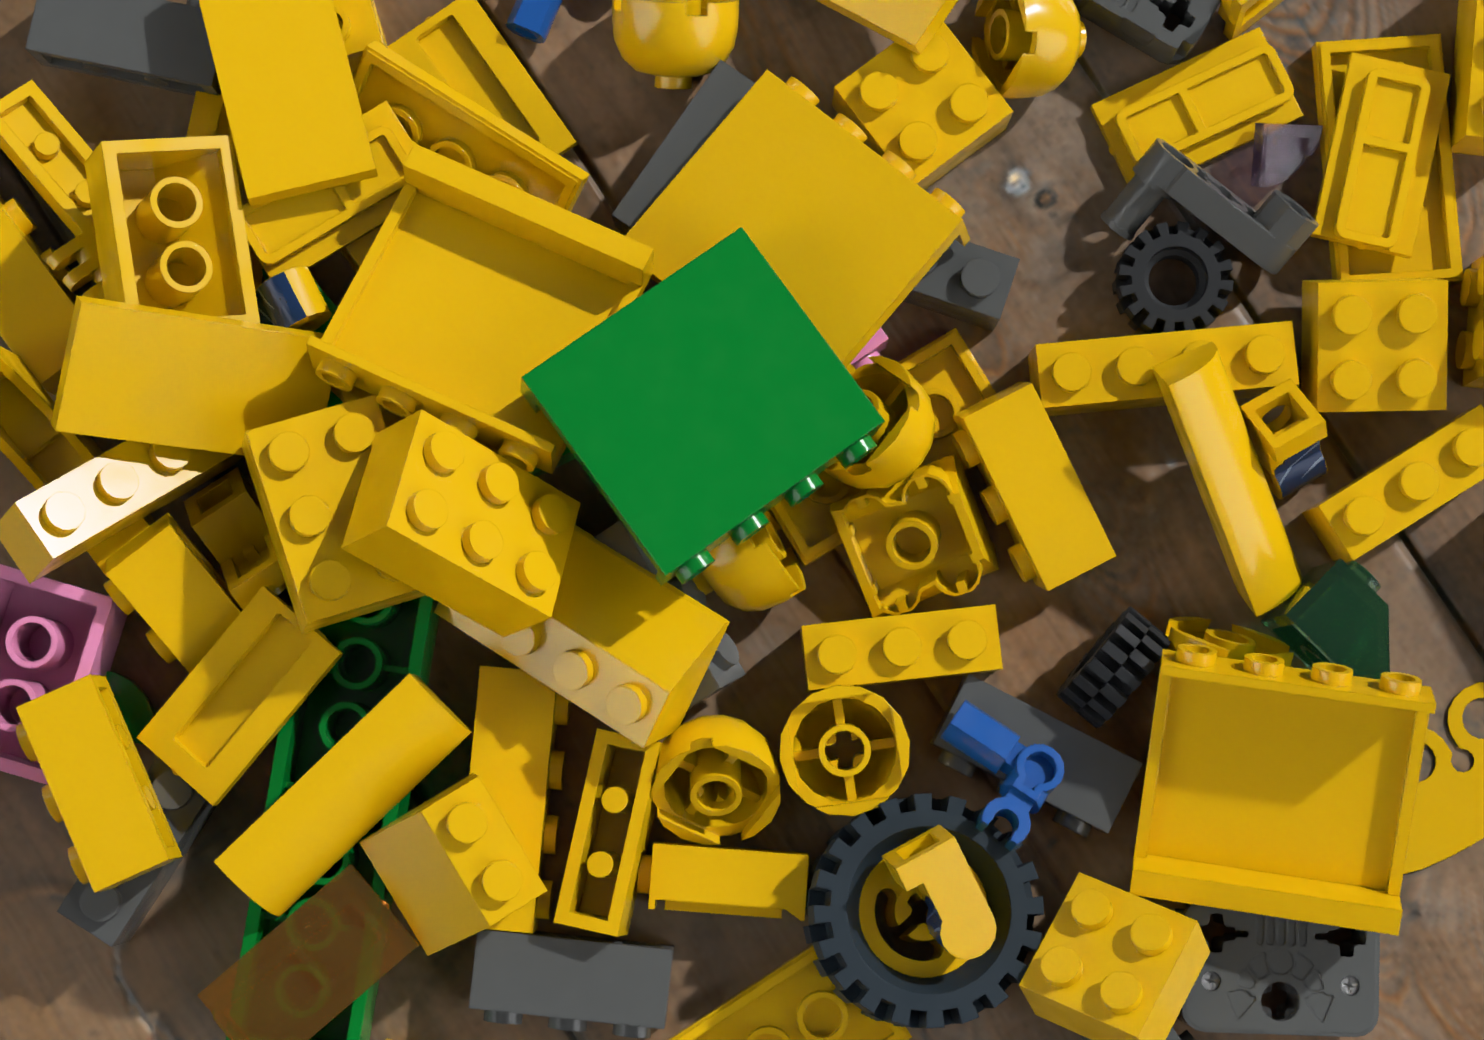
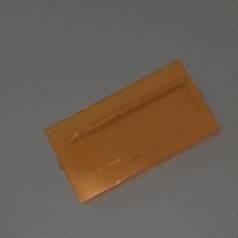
[197,864,420,1040]

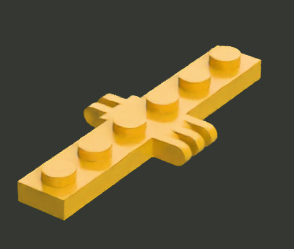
[0,80,102,298]

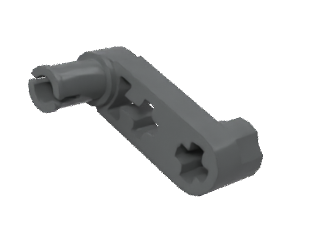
[1100,138,1319,275]

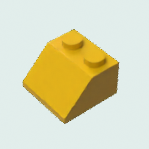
[359,773,548,956]

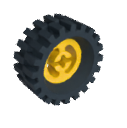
[803,793,1044,1028]

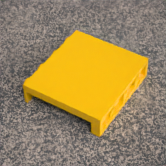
[625,69,970,368]
[306,143,654,474]
[1129,643,1437,936]

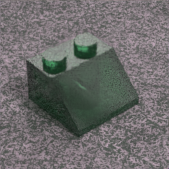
[1261,558,1390,679]

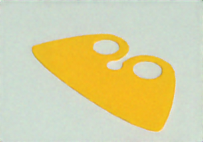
[1404,682,1484,874]

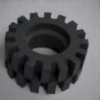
[1112,221,1234,334]
[1056,606,1171,729]

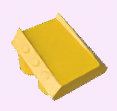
[830,453,999,618]

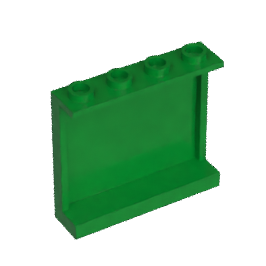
[521,227,884,586]

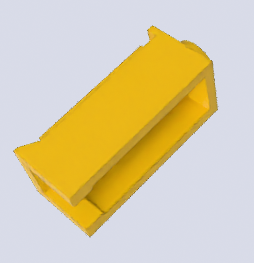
[637,841,809,921]

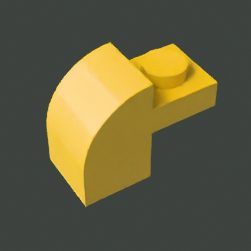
[184,467,286,609]

